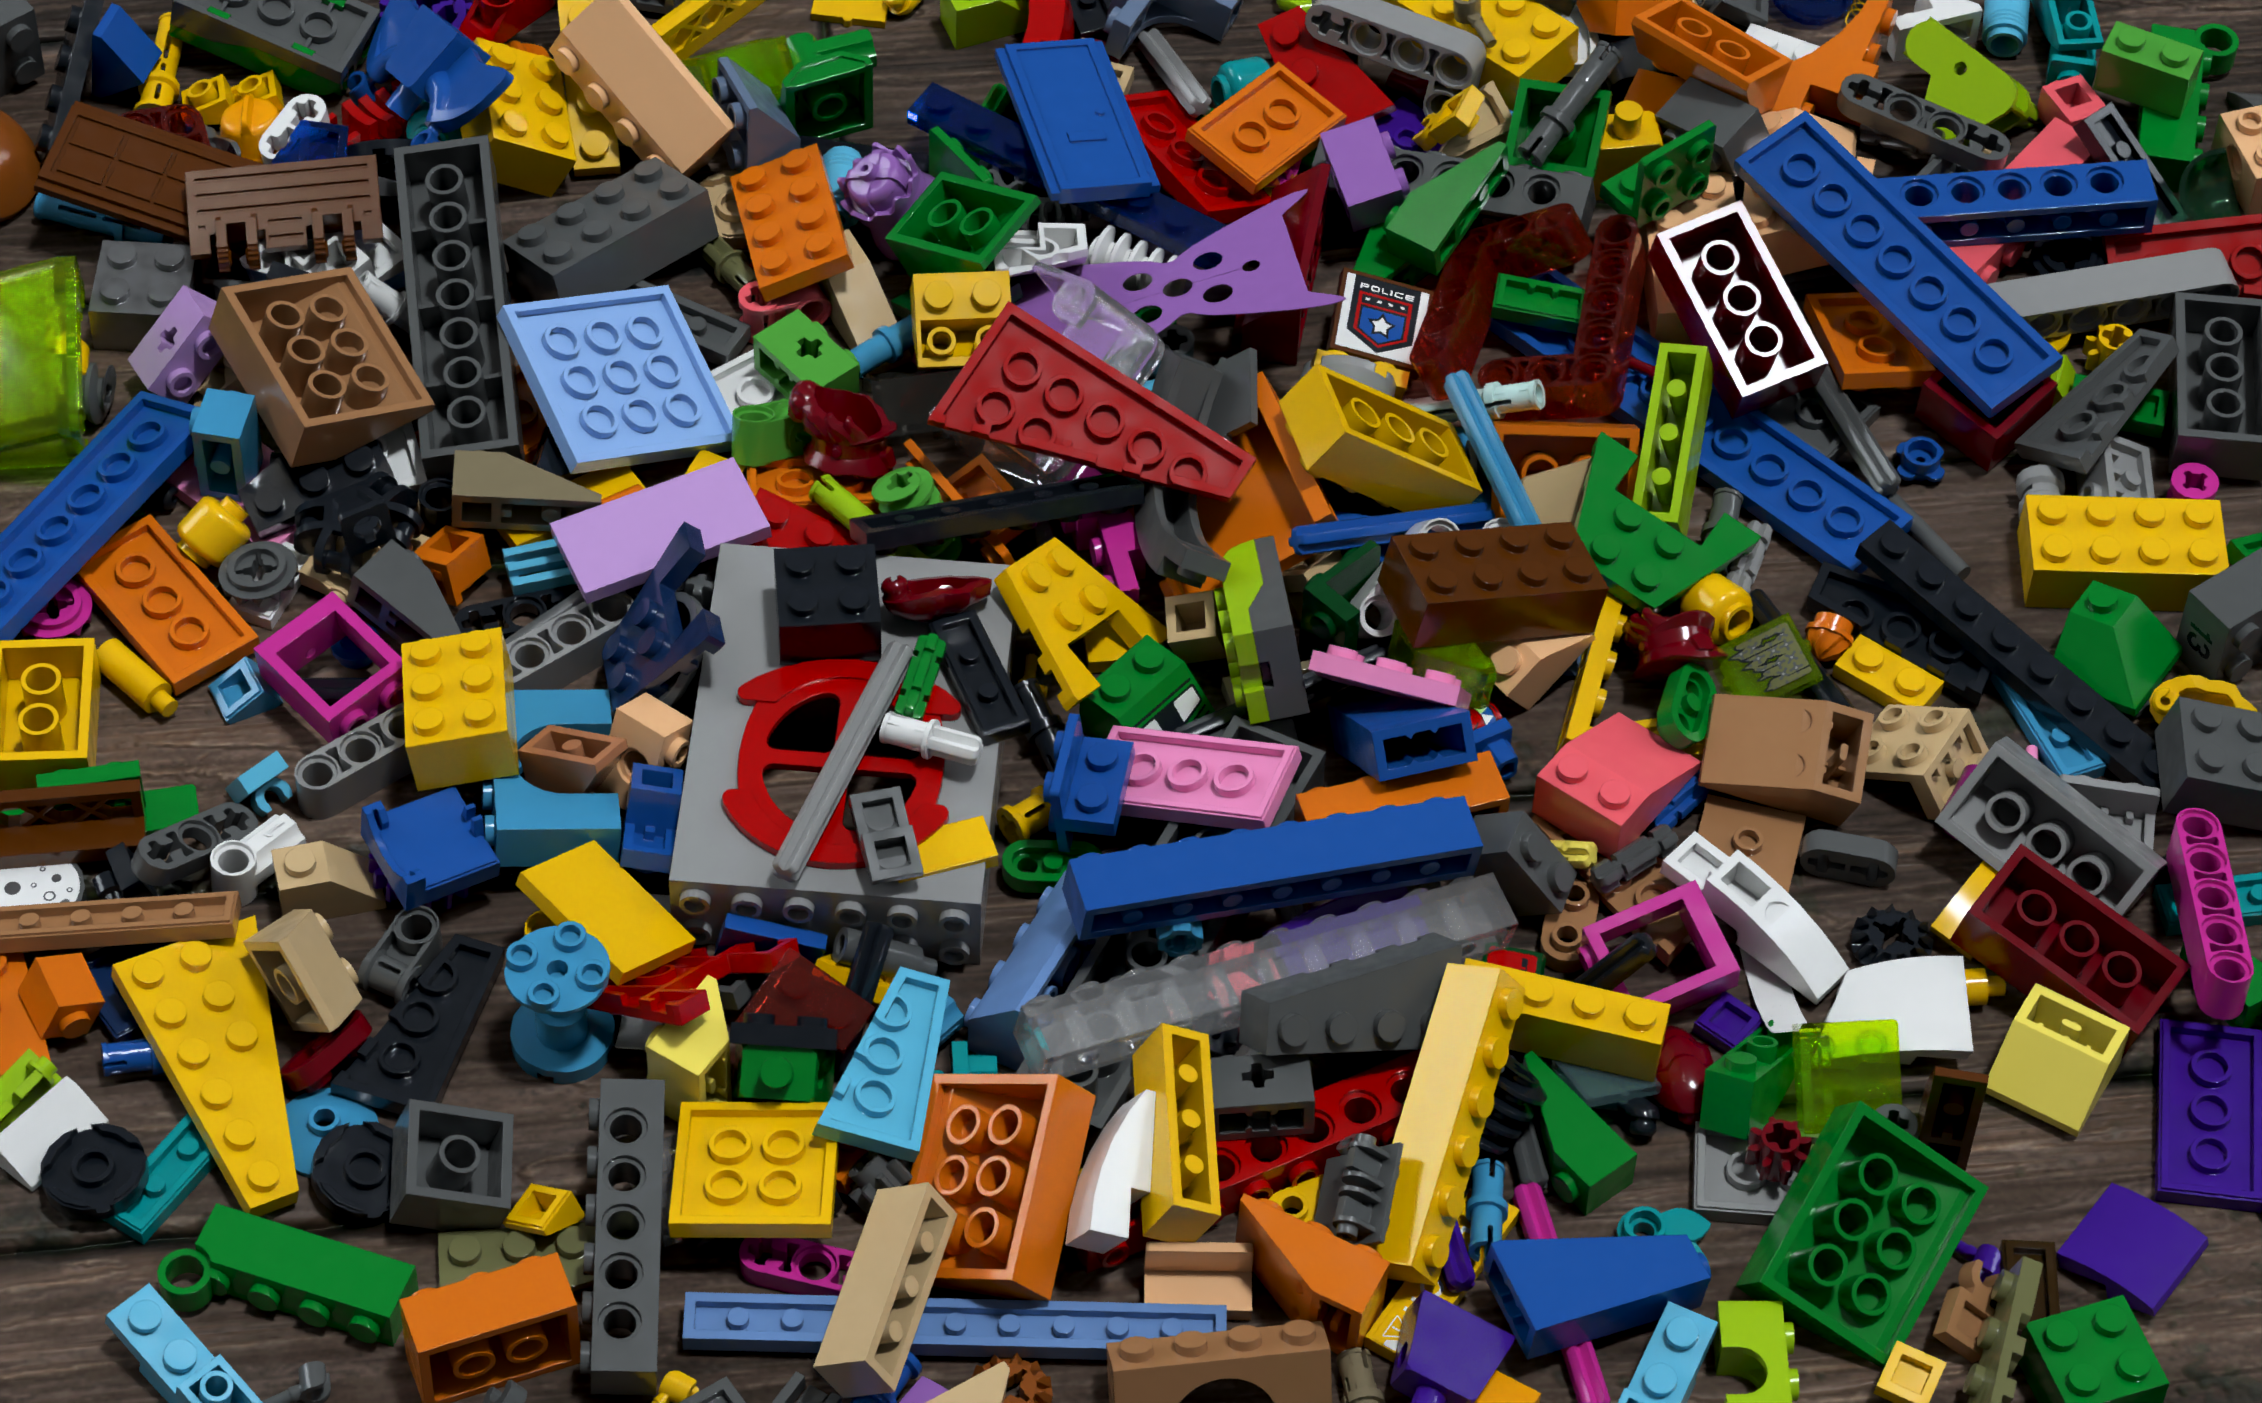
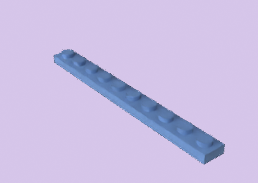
[682,1292,1227,1360]

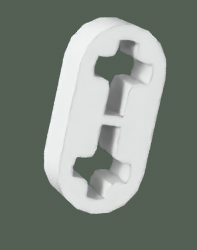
[259,94,330,164]

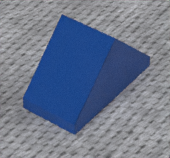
[92,3,162,99]

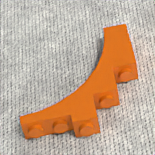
[1623,0,1898,144]

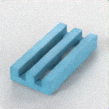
[502,539,576,596]

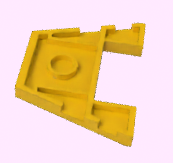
[994,537,1167,711]

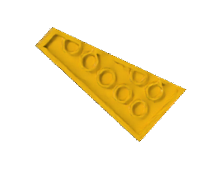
[111,915,299,1216]

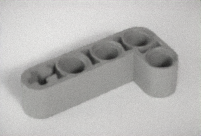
[1305,0,1487,116]

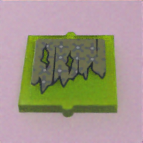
[1719,613,1824,698]

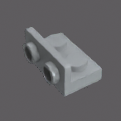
[2075,435,2155,498]

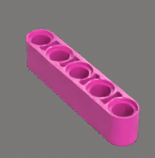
[2166,808,2254,1020]

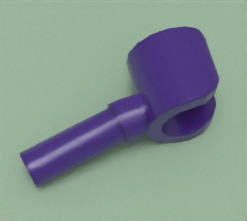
[1954,1240,2001,1283]

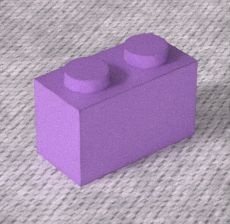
[1320,116,1410,233]

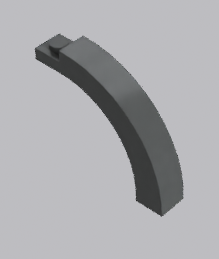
[1134,348,1231,589]

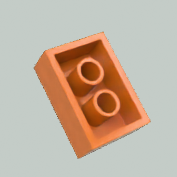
[399,1252,581,1403]

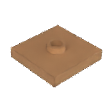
[1698,794,1806,893]

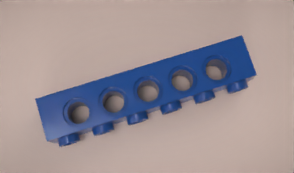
[1877,159,2158,247]

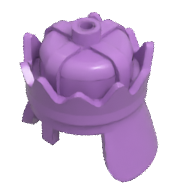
[837,142,935,260]

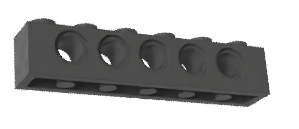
[1311,137,1596,250]
[580,1078,665,1395]

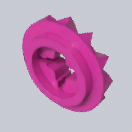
[21,579,93,639]

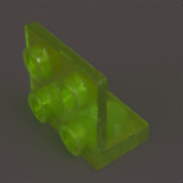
[1792,1019,1902,1134]

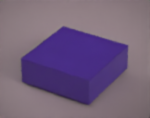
[1692,991,1765,1054]

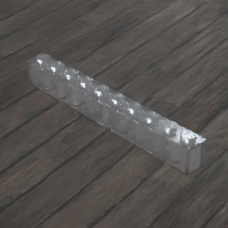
[1013,872,1519,1077]

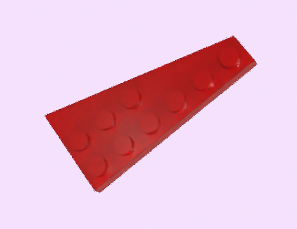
[927,301,1257,503]

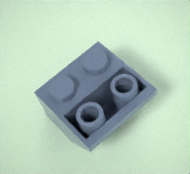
[712,56,801,173]

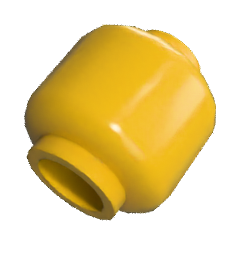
[177,495,251,570]
[1680,573,1753,645]

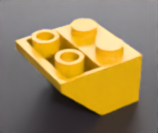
[910,271,1011,370]

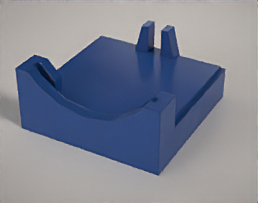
[361,786,500,911]

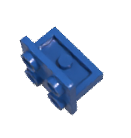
[1043,713,1135,852]

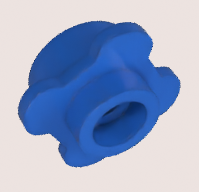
[1896,436,1945,482]

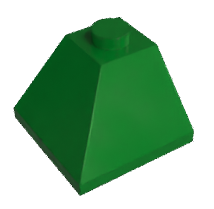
[2054,580,2182,716]

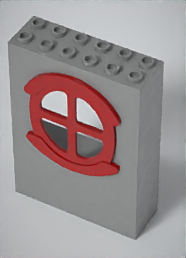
[669,543,1018,965]

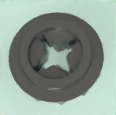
[218,541,299,607]

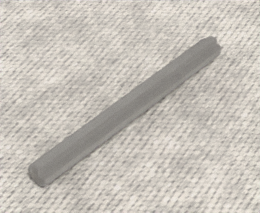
[772,641,913,883]

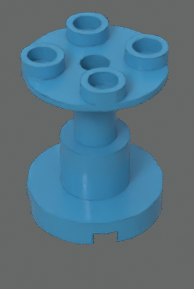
[504,921,616,1084]

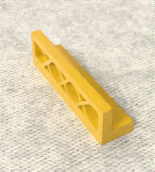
[651,0,766,62]

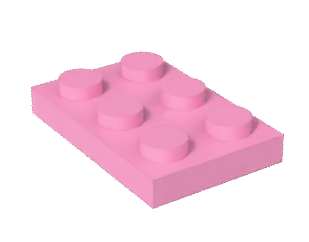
[1308,644,1472,709]

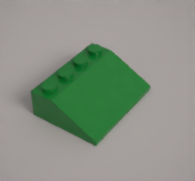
[1735,1100,1989,1368]

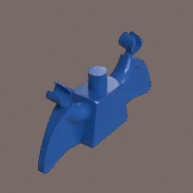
[347,0,514,146]

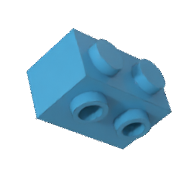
[189,388,264,502]

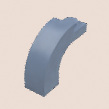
[1104,0,1244,60]

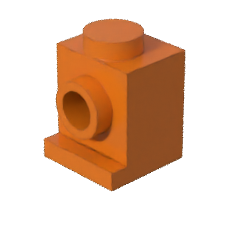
[414,525,492,607]

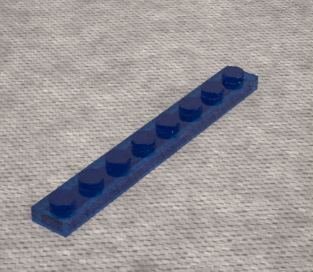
[907,82,1227,270]

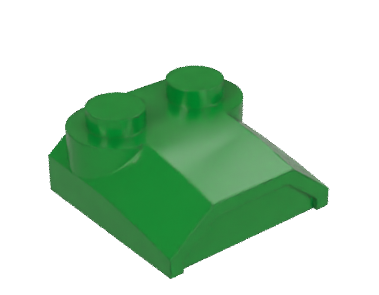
[777,51,873,139]

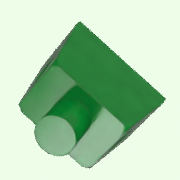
[732,1044,836,1102]

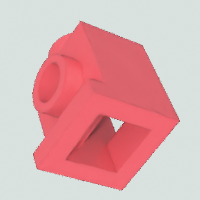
[2037,74,2106,127]

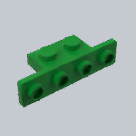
[1,760,199,835]

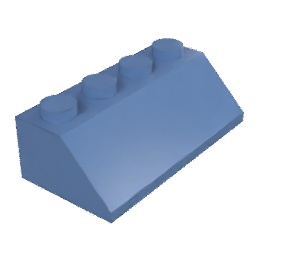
[964,871,1098,1071]

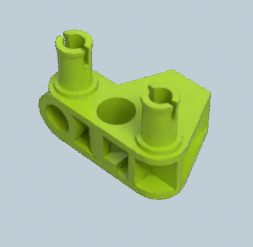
[1903,16,2039,146]

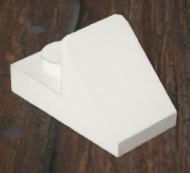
[1886,0,1983,62]

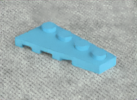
[812,966,950,1163]

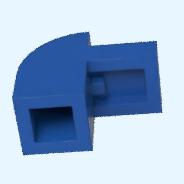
[619,762,684,874]

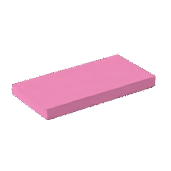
[1107,725,1302,830]

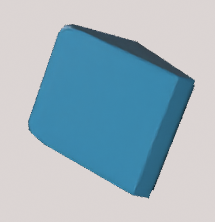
[208,656,283,725]

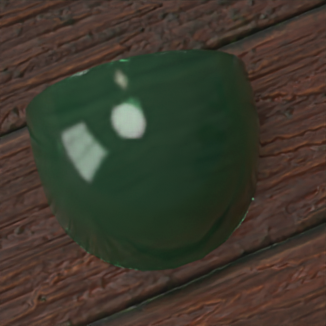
[2178,148,2241,221]

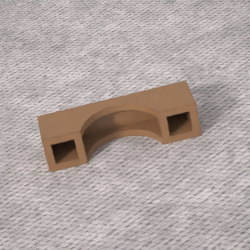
[1106,1320,1332,1403]

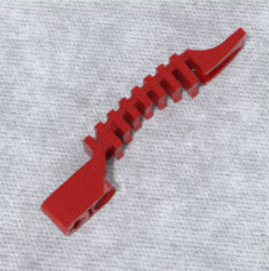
[285,0,556,161]

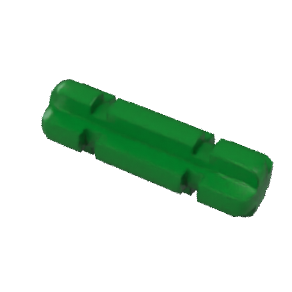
[894,633,947,721]

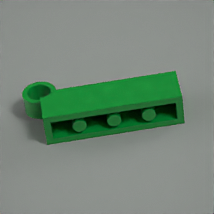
[2136,23,2239,194]
[157,1203,419,1347]

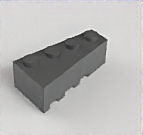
[1239,932,1462,1056]

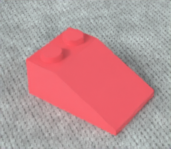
[1532,712,1701,861]

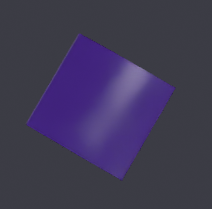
[2056,1183,2209,1316]

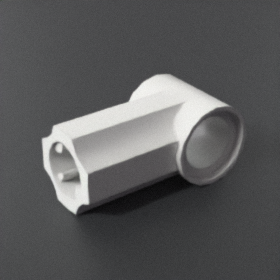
[210,813,306,907]

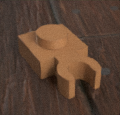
[1932,1259,1999,1363]

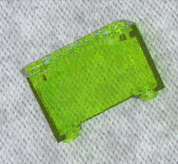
[0,255,89,470]

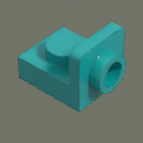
[2045,45,2097,87]

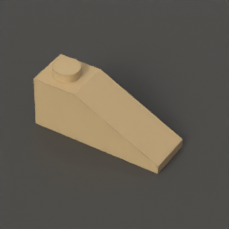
[818,229,912,378]

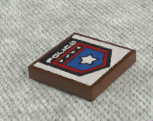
[1326,267,1435,380]

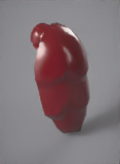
[881,575,992,622]
[1649,1025,1714,1126]

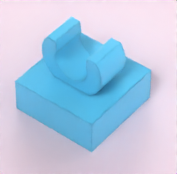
[225,750,293,818]

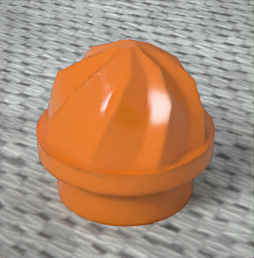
[1805,612,1854,662]

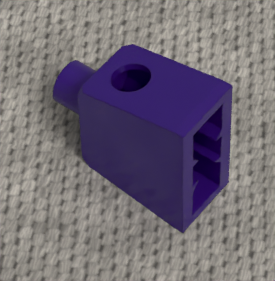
[1390,1289,1516,1403]

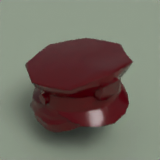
[788,380,898,479]
[1622,607,1728,683]

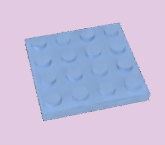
[496,285,732,474]

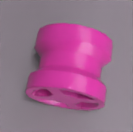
[2166,463,2219,500]

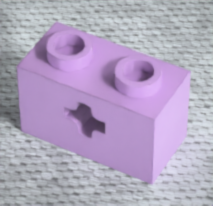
[127,285,224,403]

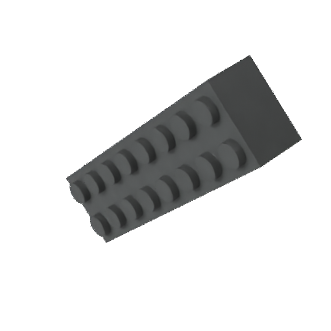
[393,135,525,481]

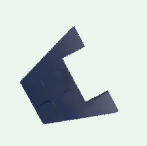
[602,521,725,713]

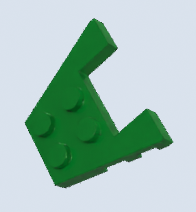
[1574,432,1761,614]

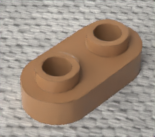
[1539,879,1599,973]

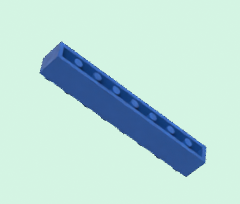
[1062,796,1483,940]

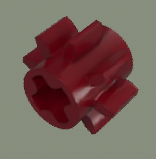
[1745,1116,1812,1185]

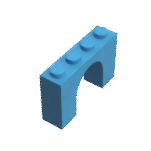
[481,689,621,867]

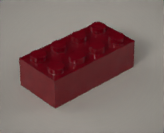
[1647,200,1828,420]
[1950,844,2191,1058]

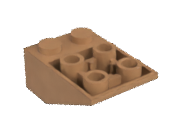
[1698,694,1874,827]

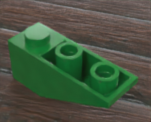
[1699,1020,1817,1140]

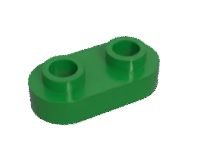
[1657,663,1717,750]
[1002,839,1102,893]

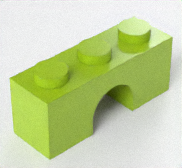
[1713,1301,1799,1403]

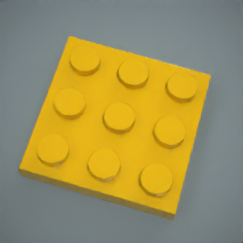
[668,1102,839,1238]

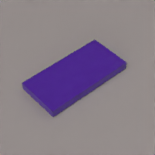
[2155,1018,2262,1213]

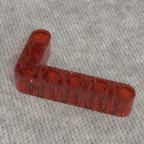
[1409,203,1593,401]
[1477,214,1647,421]

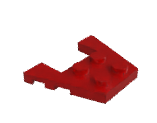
[587,938,801,1026]

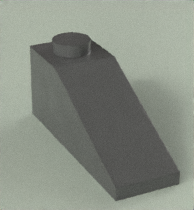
[346,539,462,644]

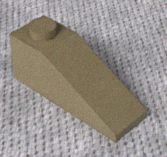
[451,450,602,532]

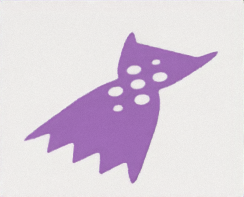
[1010,189,1346,363]

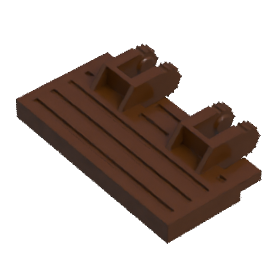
[185,154,384,273]

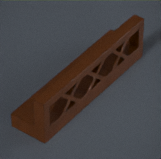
[0,779,147,870]

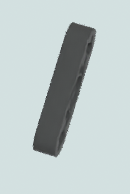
[131,802,258,886]

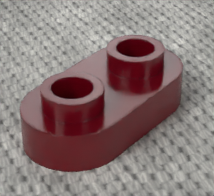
[280,1010,373,1093]

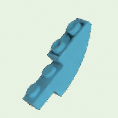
[105,1283,263,1403]
[1618,1301,1718,1403]

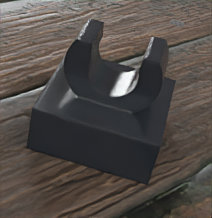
[92,842,158,899]

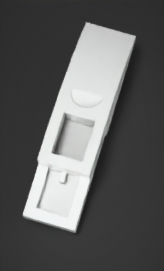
[1660,831,1849,1005]

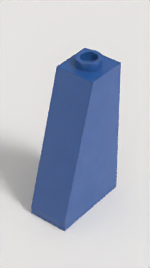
[1327,692,1478,782]
[1482,1235,1711,1360]

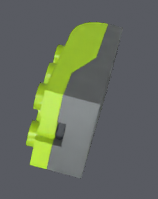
[1213,535,1310,725]

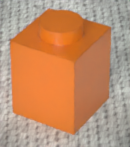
[18,953,105,1039]

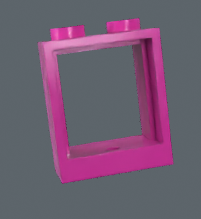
[253,591,403,743]
[1577,880,1740,1015]

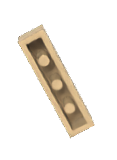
[813,1182,957,1398]

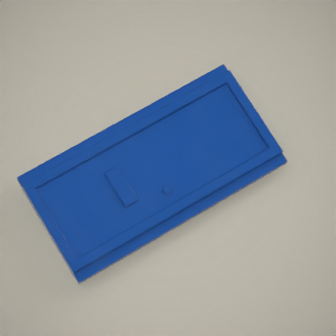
[994,38,1161,204]

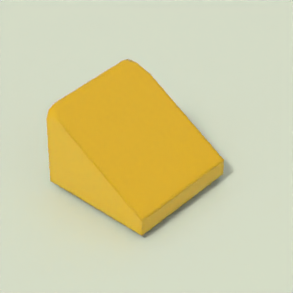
[503,1183,585,1236]

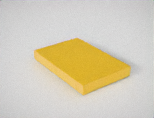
[515,840,696,986]

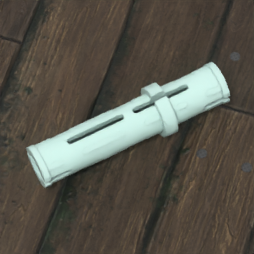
[1403,379,1545,423]

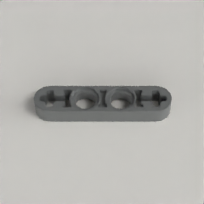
[1836,74,2011,171]

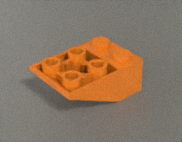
[1235,1193,1390,1354]

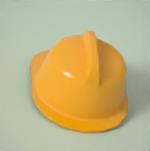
[220,94,282,164]

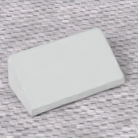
[0,1076,109,1192]

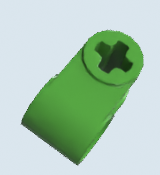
[732,398,812,467]

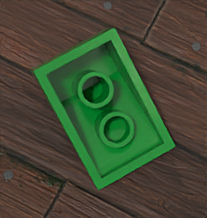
[885,171,1041,278]

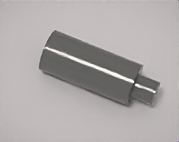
[832,926,938,978]

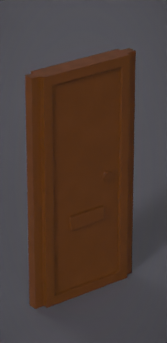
[34,101,264,261]

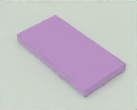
[549,457,772,604]

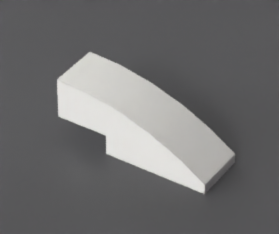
[1065,1089,1156,1254]

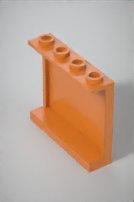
[1129,371,1339,597]

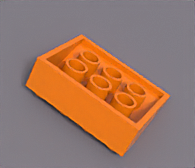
[908,1074,1096,1300]

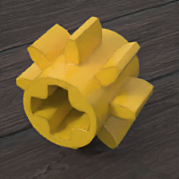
[2082,324,2133,371]

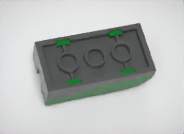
[169,0,380,96]

